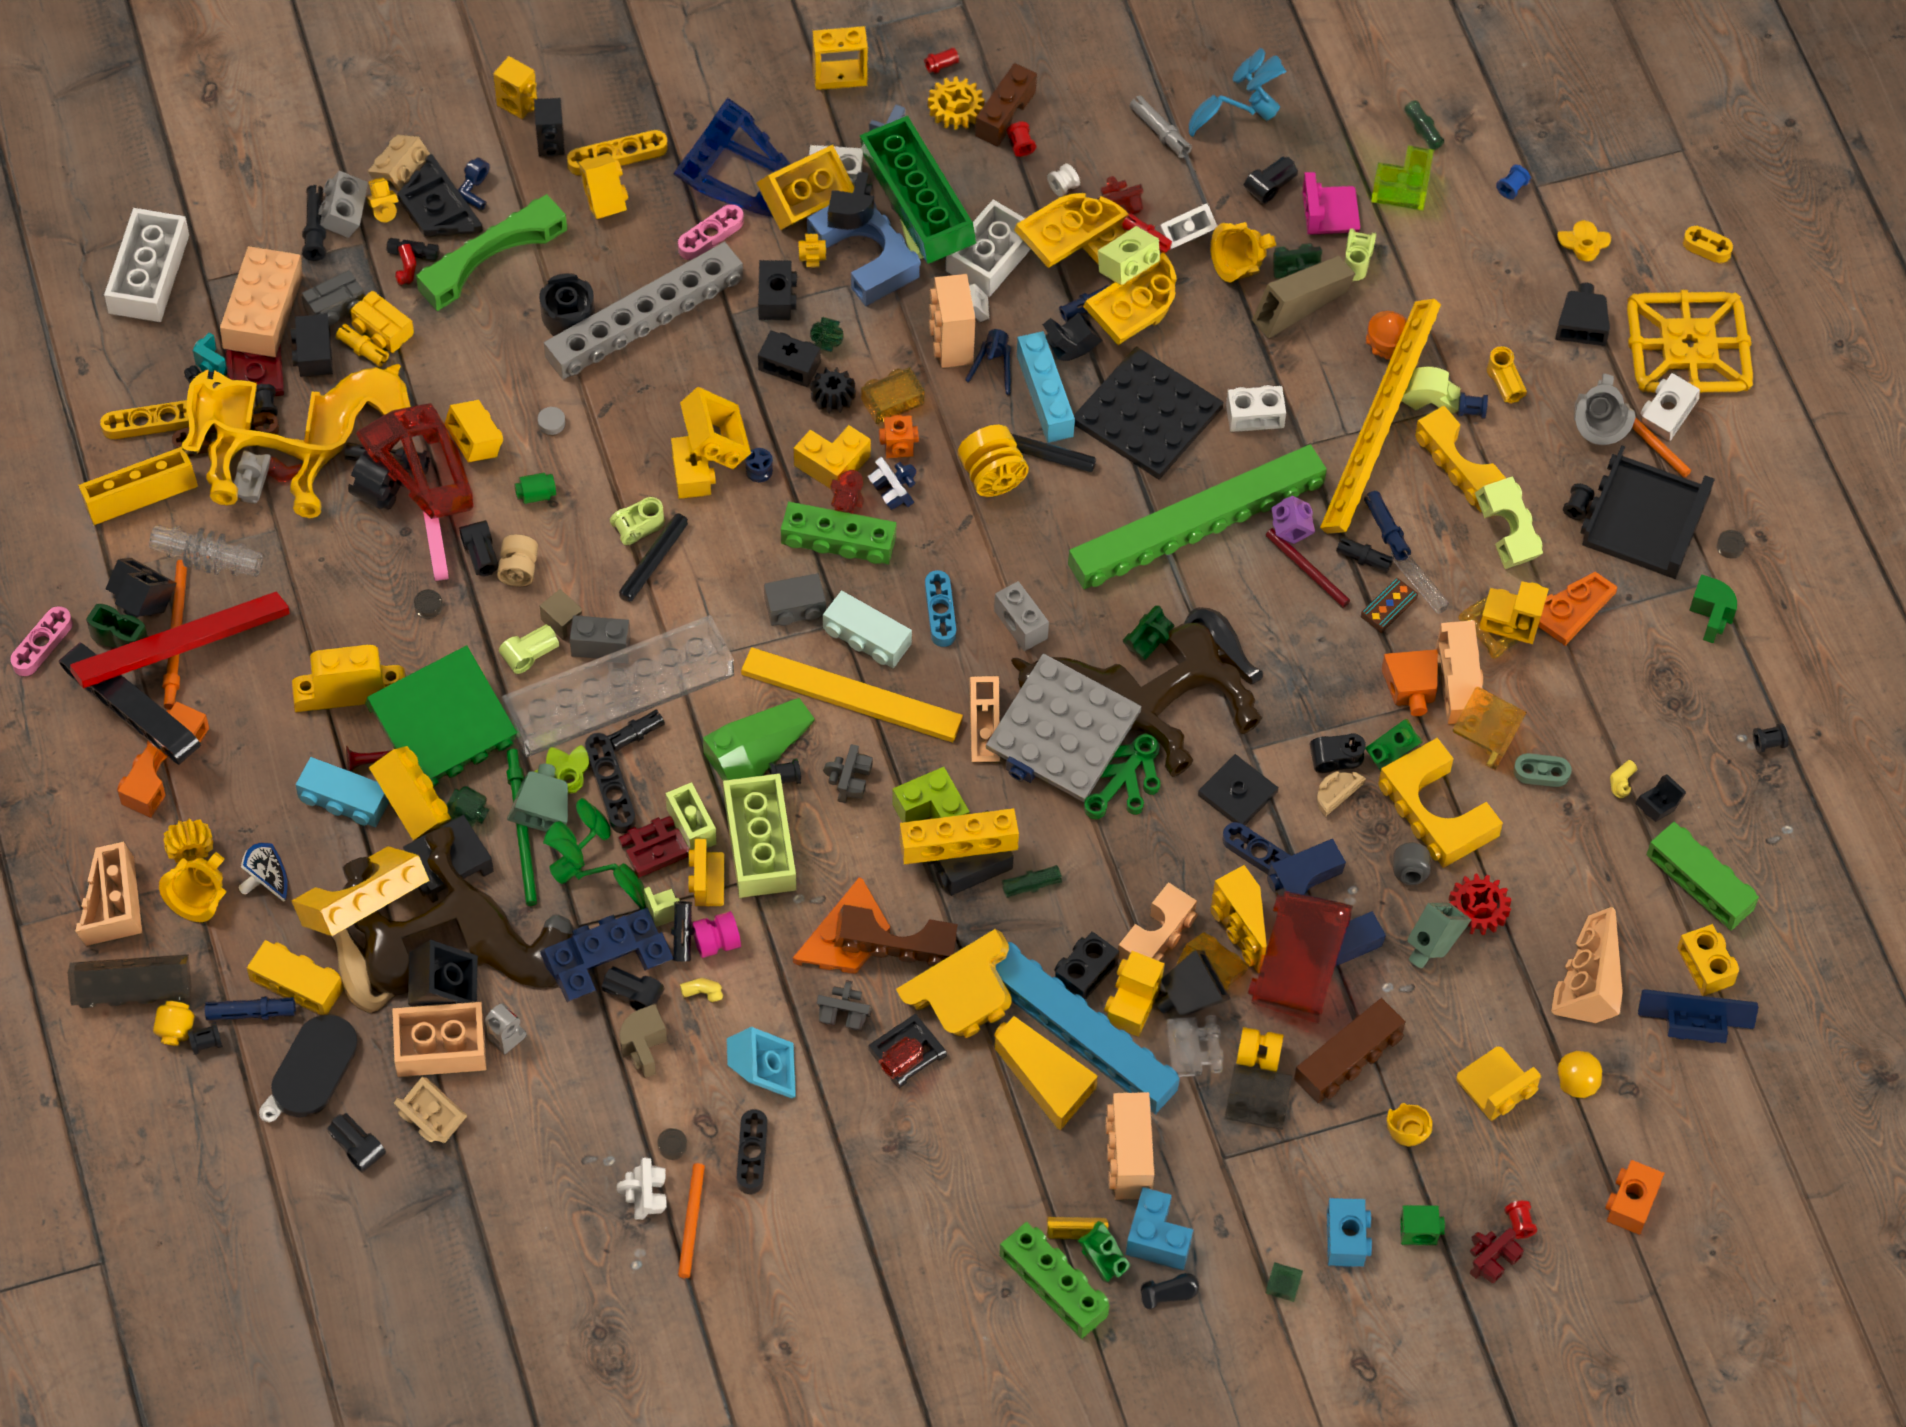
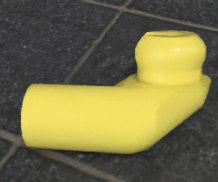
[1610,760,1638,798]
[680,978,723,1002]

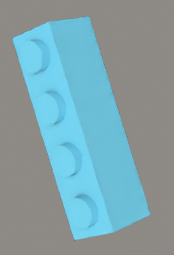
[1017,331,1075,443]

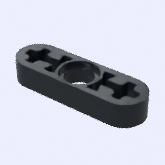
[737,1109,768,1194]

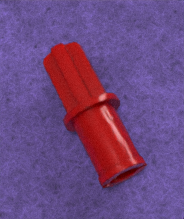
[1122,213,1172,253]

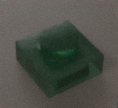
[1265,1262,1303,1302]

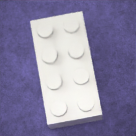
[104,208,189,322]

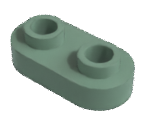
[1513,753,1572,787]

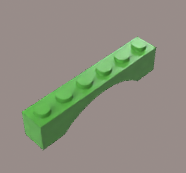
[416,194,567,311]

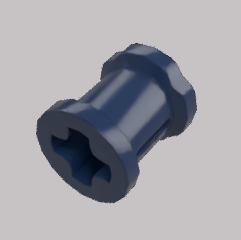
[1458,392,1488,419]

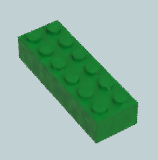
[859,115,976,264]

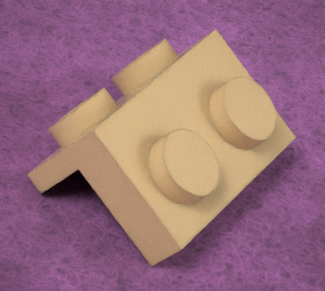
[368,135,430,191]
[394,1077,467,1143]

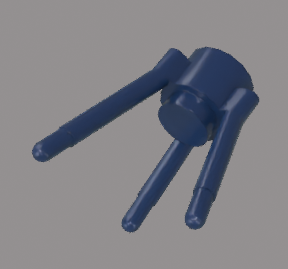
[965,329,1012,395]

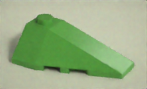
[703,698,815,781]

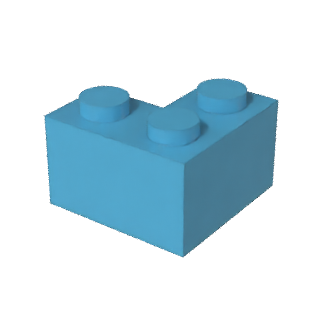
[1125,1187,1193,1270]

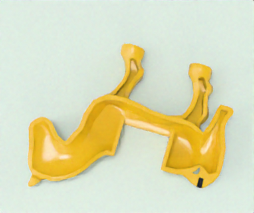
[182,364,411,518]

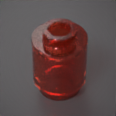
[879,1037,924,1079]

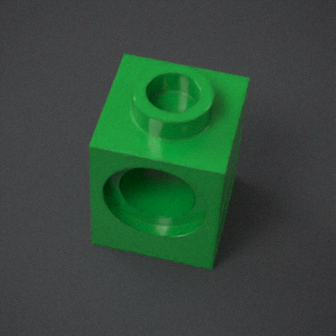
[1400,1205,1445,1245]

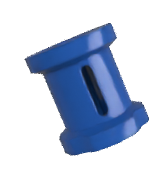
[1496,164,1531,200]

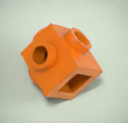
[879,415,919,458]

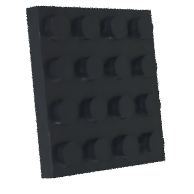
[1074,346,1224,480]

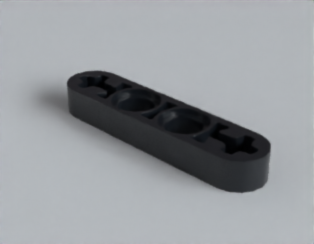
[585,733,636,834]

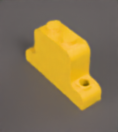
[292,645,406,712]
[896,929,1012,1038]

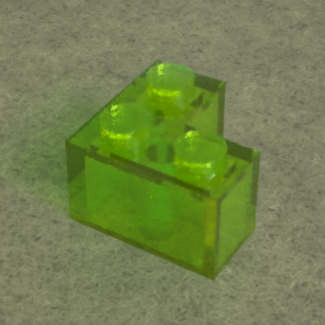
[1371,145,1434,211]

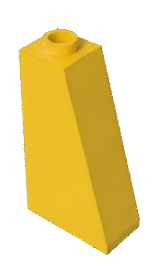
[994,1016,1098,1130]

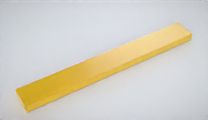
[741,647,963,743]

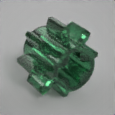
[810,317,844,352]

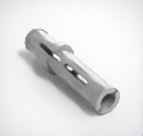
[1129,95,1192,158]

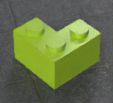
[892,767,970,823]

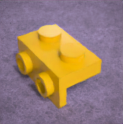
[688,839,724,906]

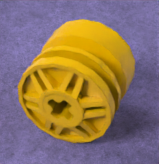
[958,424,1029,497]

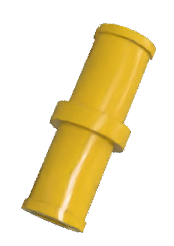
[336,324,389,367]

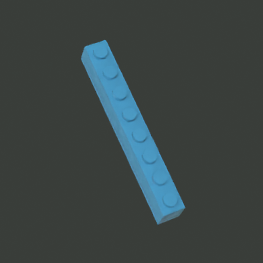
[995,942,1180,1114]

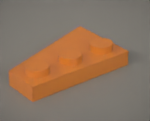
[1538,571,1617,646]

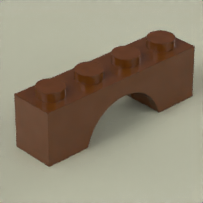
[834,905,958,967]

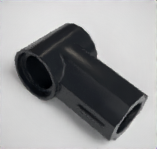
[1244,156,1298,204]
[459,520,498,577]
[602,966,665,1011]
[327,1113,386,1172]

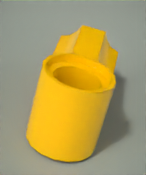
[1486,346,1527,404]

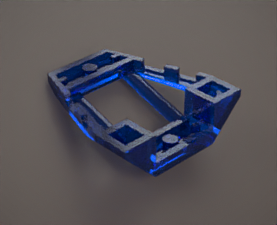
[673,97,791,217]

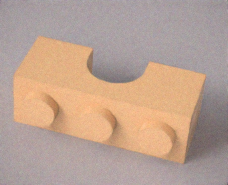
[1118,882,1198,962]

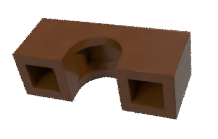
[975,63,1037,147]

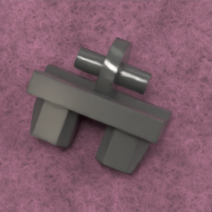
[823,744,873,803]
[817,980,872,1031]

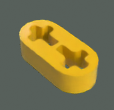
[1683,226,1733,263]

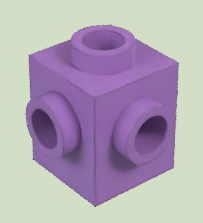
[1272,496,1315,544]

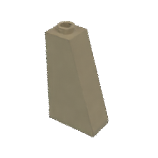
[1252,256,1355,339]

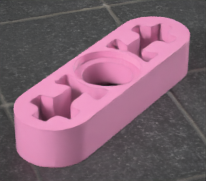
[678,204,743,260]
[423,508,449,581]
[11,606,73,676]

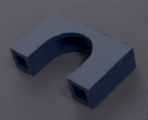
[1267,838,1386,973]

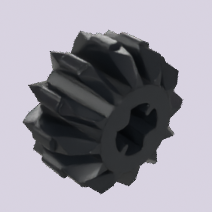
[810,367,856,414]

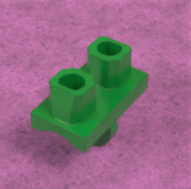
[1365,719,1423,771]
[1078,1221,1130,1282]

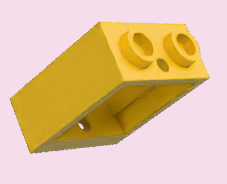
[812,26,868,90]
[680,387,751,469]

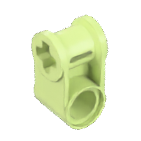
[1345,228,1377,281]
[610,497,665,545]

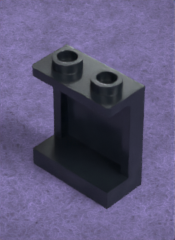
[403,815,494,903]

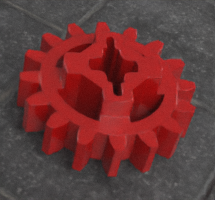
[1448,873,1512,935]

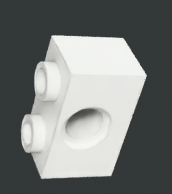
[1155,203,1217,249]
[1640,373,1700,442]

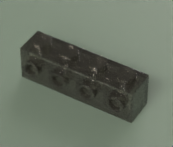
[67,954,192,1008]

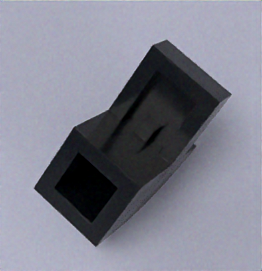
[828,172,874,230]
[1042,313,1103,361]

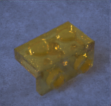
[1177,932,1249,991]

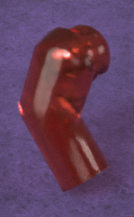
[267,457,302,482]

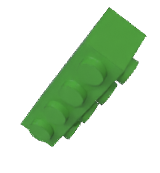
[781,502,897,564]
[1646,822,1759,931]
[999,1222,1109,1339]

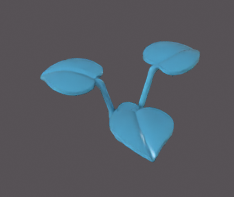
[1189,48,1286,138]

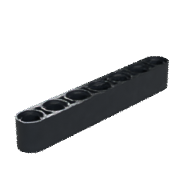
[58,642,201,765]

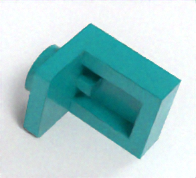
[192,332,227,376]

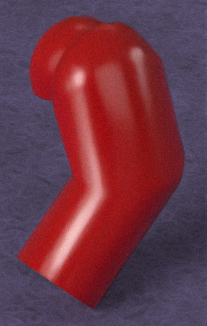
[395,244,417,285]

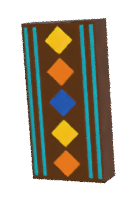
[1360,578,1418,633]

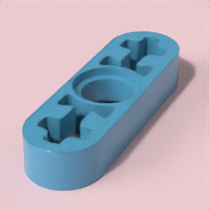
[925,570,956,647]

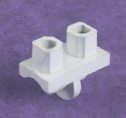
[617,1158,666,1220]

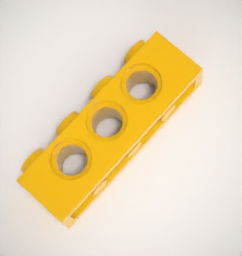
[899,808,1019,864]

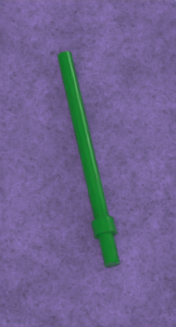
[506,749,537,906]

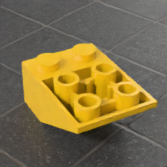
[1210,865,1267,974]

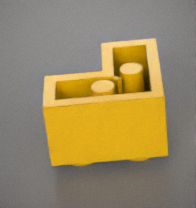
[794,425,871,494]
[1479,581,1549,644]
[1104,951,1165,1037]

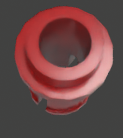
[924,47,959,74]

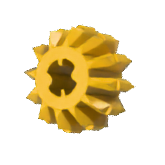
[163,818,213,863]

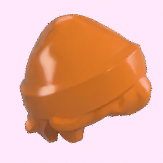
[1366,311,1407,360]

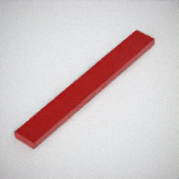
[70,591,290,688]

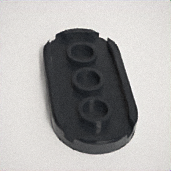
[271,1015,357,1118]

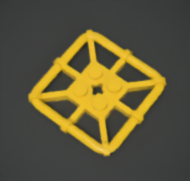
[1627,290,1753,393]

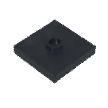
[1198,754,1279,825]

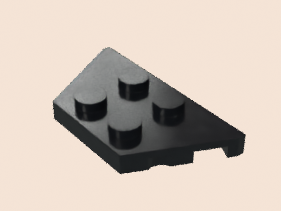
[397,154,483,237]

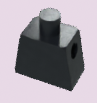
[1555,282,1610,346]
[1155,950,1231,1015]

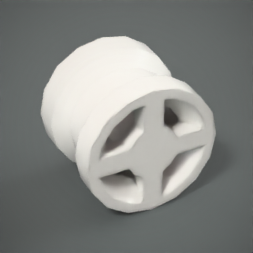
[1047,164,1080,197]

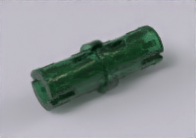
[1404,100,1445,150]
[1002,865,1062,898]

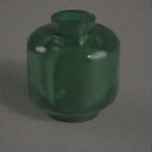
[446,786,490,827]

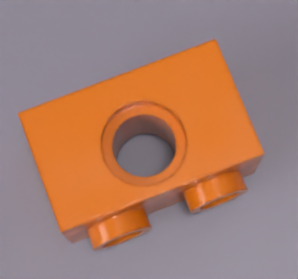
[1605,1160,1665,1235]

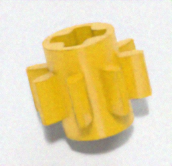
[798,234,826,267]

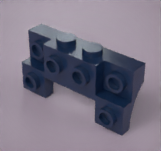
[540,908,673,1002]

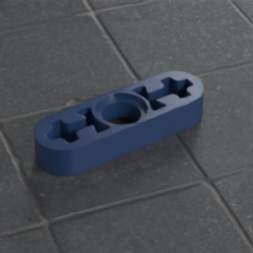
[1222,822,1291,875]

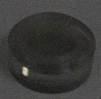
[1717,530,1746,558]
[414,590,443,619]
[657,1128,687,1160]

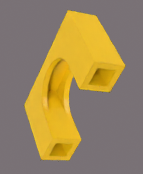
[1378,738,1503,868]
[292,846,429,936]

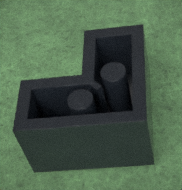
[106,558,177,618]

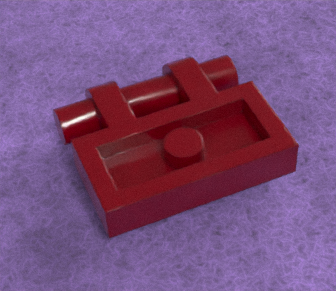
[618,815,690,878]

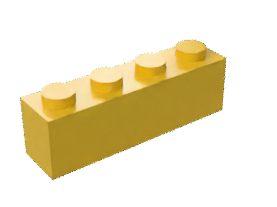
[78,447,198,525]

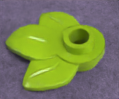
[534,745,589,794]

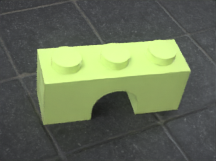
[1475,476,1543,569]

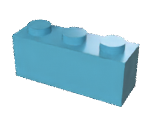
[295,757,389,827]

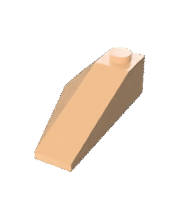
[1551,907,1623,1023]

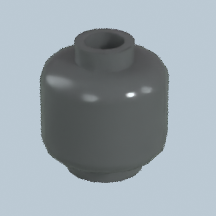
[1393,842,1431,885]

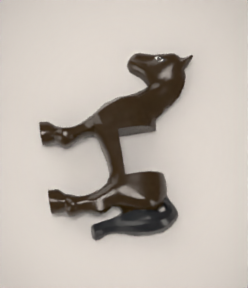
[1011,607,1263,777]

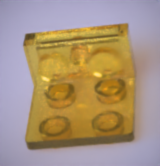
[1453,687,1527,771]

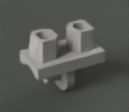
[234,451,271,504]

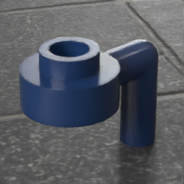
[458,157,490,211]

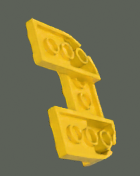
[1014,193,1177,345]

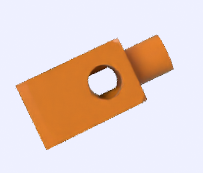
[1382,649,1438,716]

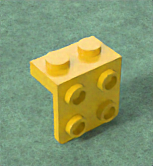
[1456,1046,1541,1121]

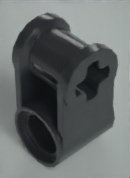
[1309,733,1366,773]

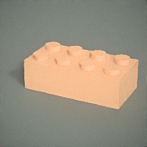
[220,246,303,357]

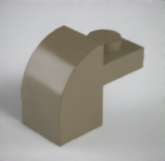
[620,1004,667,1078]

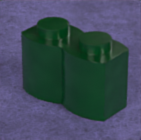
[86,604,148,648]

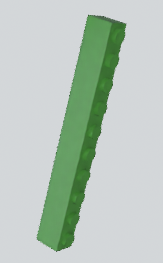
[1068,444,1327,590]

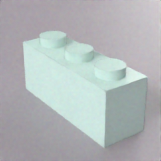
[823,590,912,668]

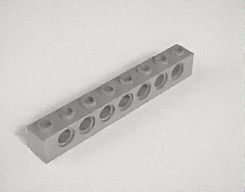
[544,242,743,380]

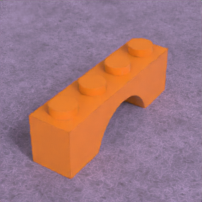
[117,701,209,818]

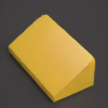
[1047,1217,1108,1239]

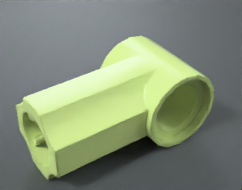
[499,624,559,674]

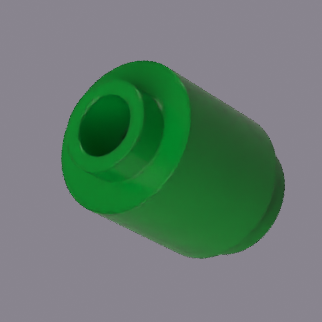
[514,472,556,504]

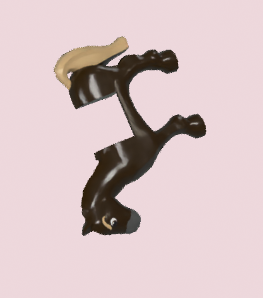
[332,827,573,1013]

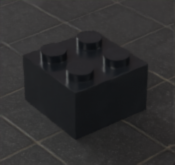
[408,940,478,1007]

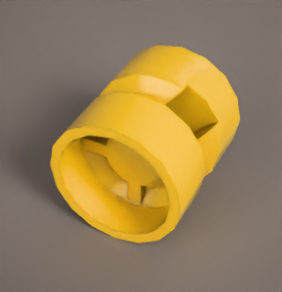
[1236,1027,1284,1072]

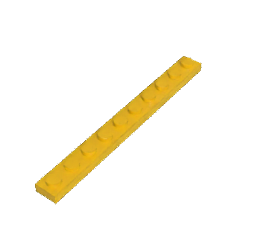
[1320,298,1441,534]

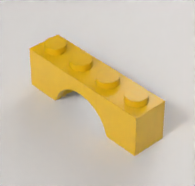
[1415,406,1506,513]

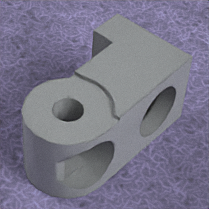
[485,1003,526,1055]

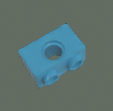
[1327,1198,1372,1266]

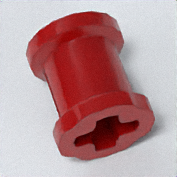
[1007,121,1036,157]
[1504,1200,1538,1239]

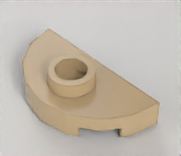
[1317,771,1366,817]

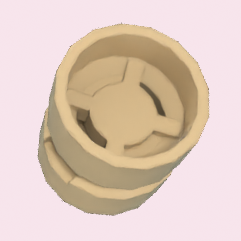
[497,535,538,587]

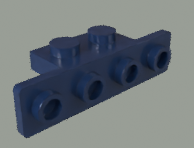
[1638,989,1759,1043]

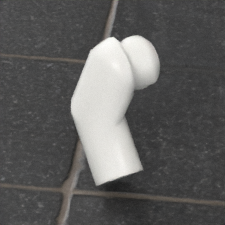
[259,1095,282,1122]

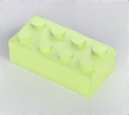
[723,774,796,898]

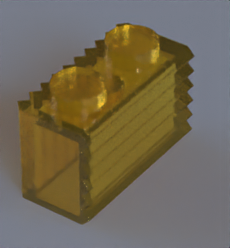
[861,367,925,424]

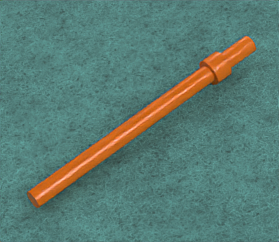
[162,560,188,709]

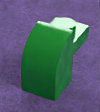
[1689,574,1737,643]

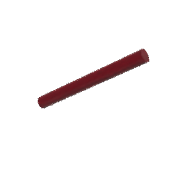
[1265,528,1350,608]

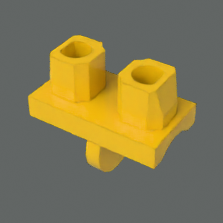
[366,177,398,222]

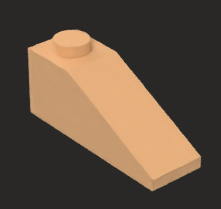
[969,676,1000,762]

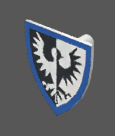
[239,843,288,902]

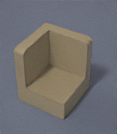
[539,589,582,640]

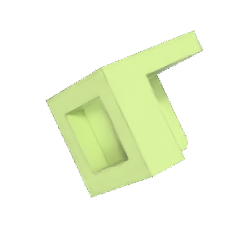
[644,887,680,927]

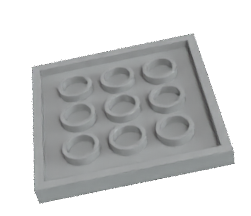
[986,653,1142,803]

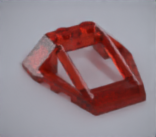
[356,403,474,519]

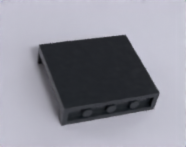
[1580,445,1715,579]

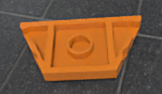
[793,877,890,974]

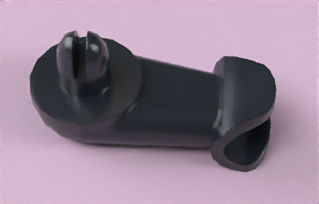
[1141,1273,1199,1309]

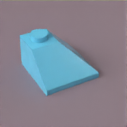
[727,1027,796,1098]

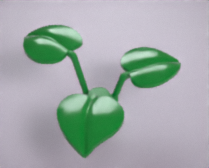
[543,798,646,910]

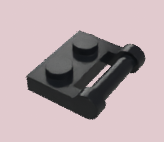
[868,1013,947,1088]

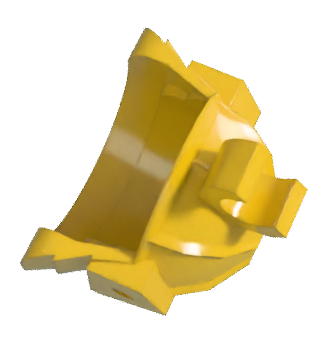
[1211,222,1277,282]
[159,852,227,922]

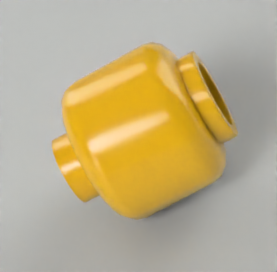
[153,1001,194,1046]

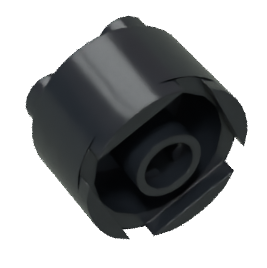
[539,273,595,336]
[348,445,410,510]

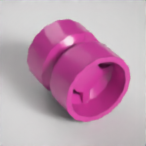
[691,911,741,958]

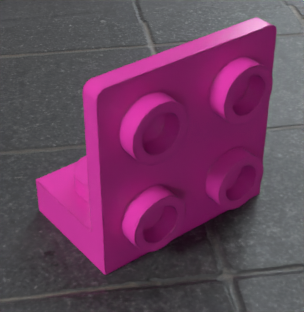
[1302,172,1360,235]

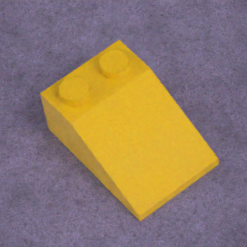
[756,144,854,230]

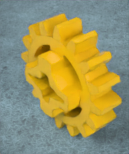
[927,77,985,130]

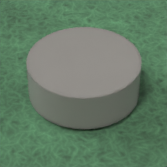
[538,407,565,435]

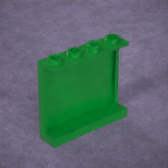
[365,645,517,787]

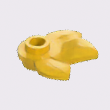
[1557,220,1611,262]

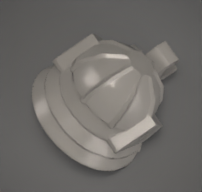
[1574,374,1636,445]

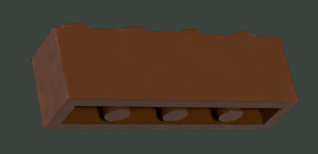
[1294,998,1406,1103]

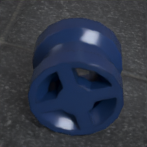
[745,448,773,483]

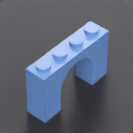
[807,202,921,306]

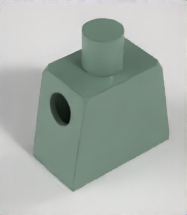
[507,763,568,832]
[1407,903,1472,968]

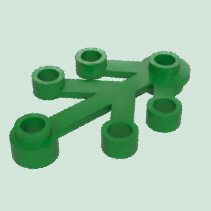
[1084,734,1161,819]

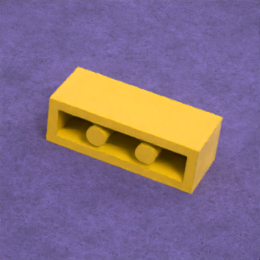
[369,746,452,840]
[247,940,343,1015]

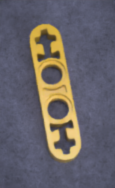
[567,130,668,175]
[100,400,189,439]

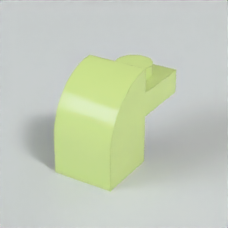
[1401,367,1461,414]

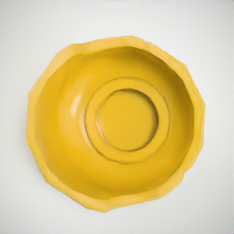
[1557,1051,1602,1098]
[1386,1103,1432,1147]

